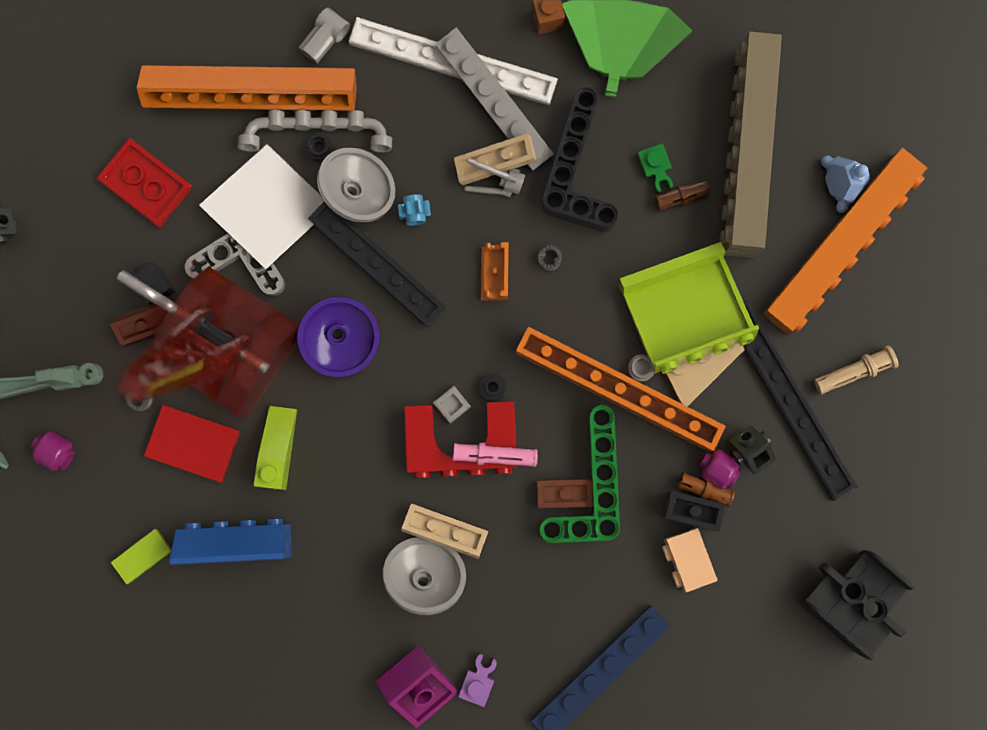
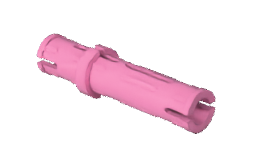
[453,443,538,467]

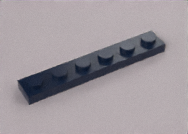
[531,605,671,730]

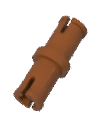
[677,472,735,508]

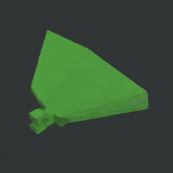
[562,0,693,98]

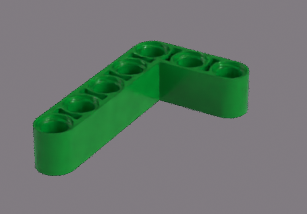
[539,405,620,543]

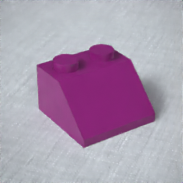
[376,645,459,728]

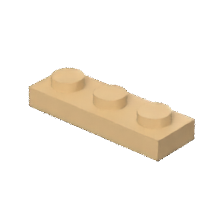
[454,133,537,185]
[401,504,488,559]

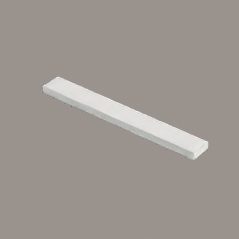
[349,18,557,106]

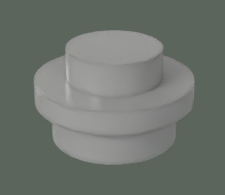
[628,354,654,382]

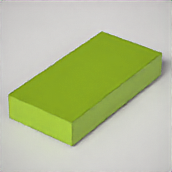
[111,529,172,584]

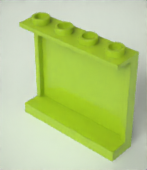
[619,242,759,374]

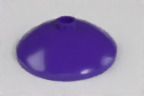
[297,296,380,377]

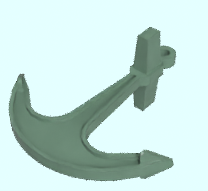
[0,363,103,469]

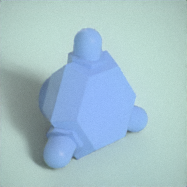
[821,156,870,213]

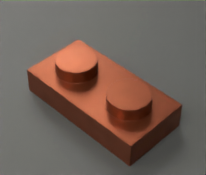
[110,304,172,346]
[537,479,593,508]

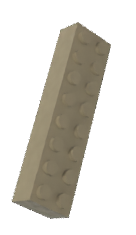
[719,32,782,258]

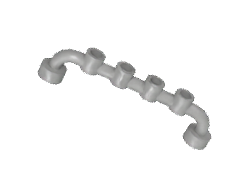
[238,110,392,152]

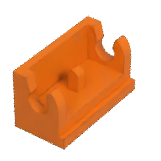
[481,242,509,301]

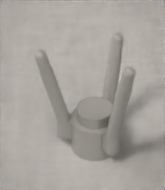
[464,158,525,198]

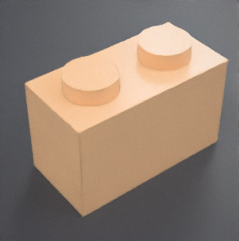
[662,528,718,592]

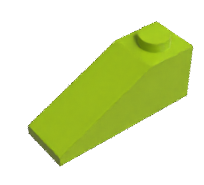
[254,406,297,490]

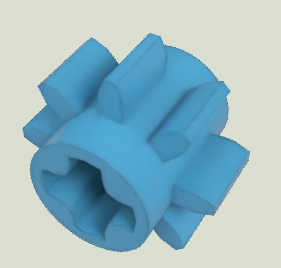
[398,195,431,226]

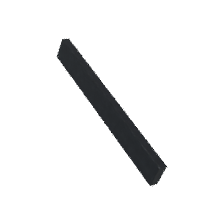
[743,300,858,501]

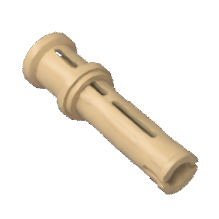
[814,345,899,395]

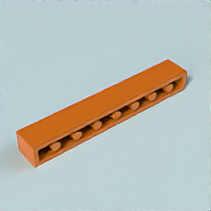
[137,65,357,110]
[762,148,927,334]
[515,326,726,452]

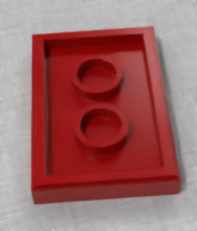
[96,137,193,228]
[144,405,241,483]

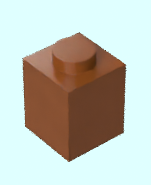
[532,0,565,35]

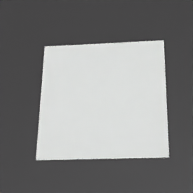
[199,145,324,269]

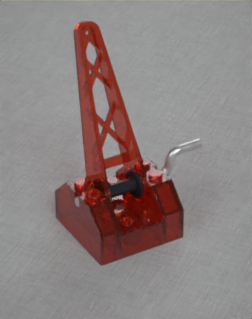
[117,266,300,419]

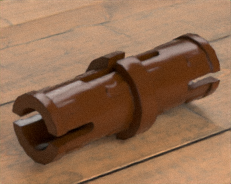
[654,179,711,211]

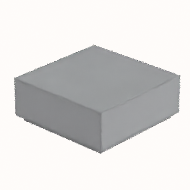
[433,386,471,424]

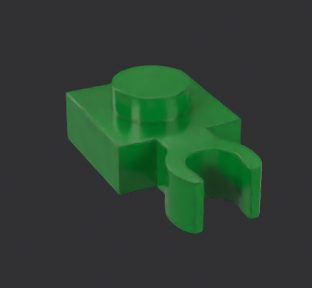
[637,143,673,194]

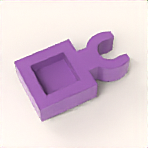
[459,653,497,707]

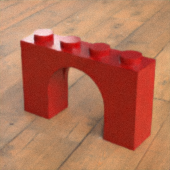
[405,401,517,478]

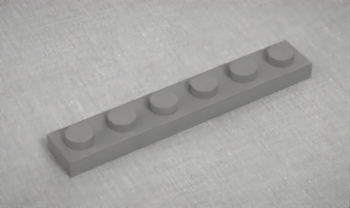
[436,27,554,171]

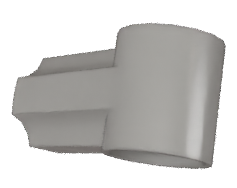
[299,8,350,64]

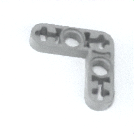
[185,233,285,296]

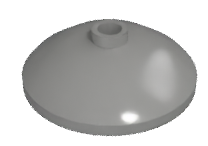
[317,148,395,222]
[383,537,466,615]

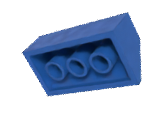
[170,519,292,564]

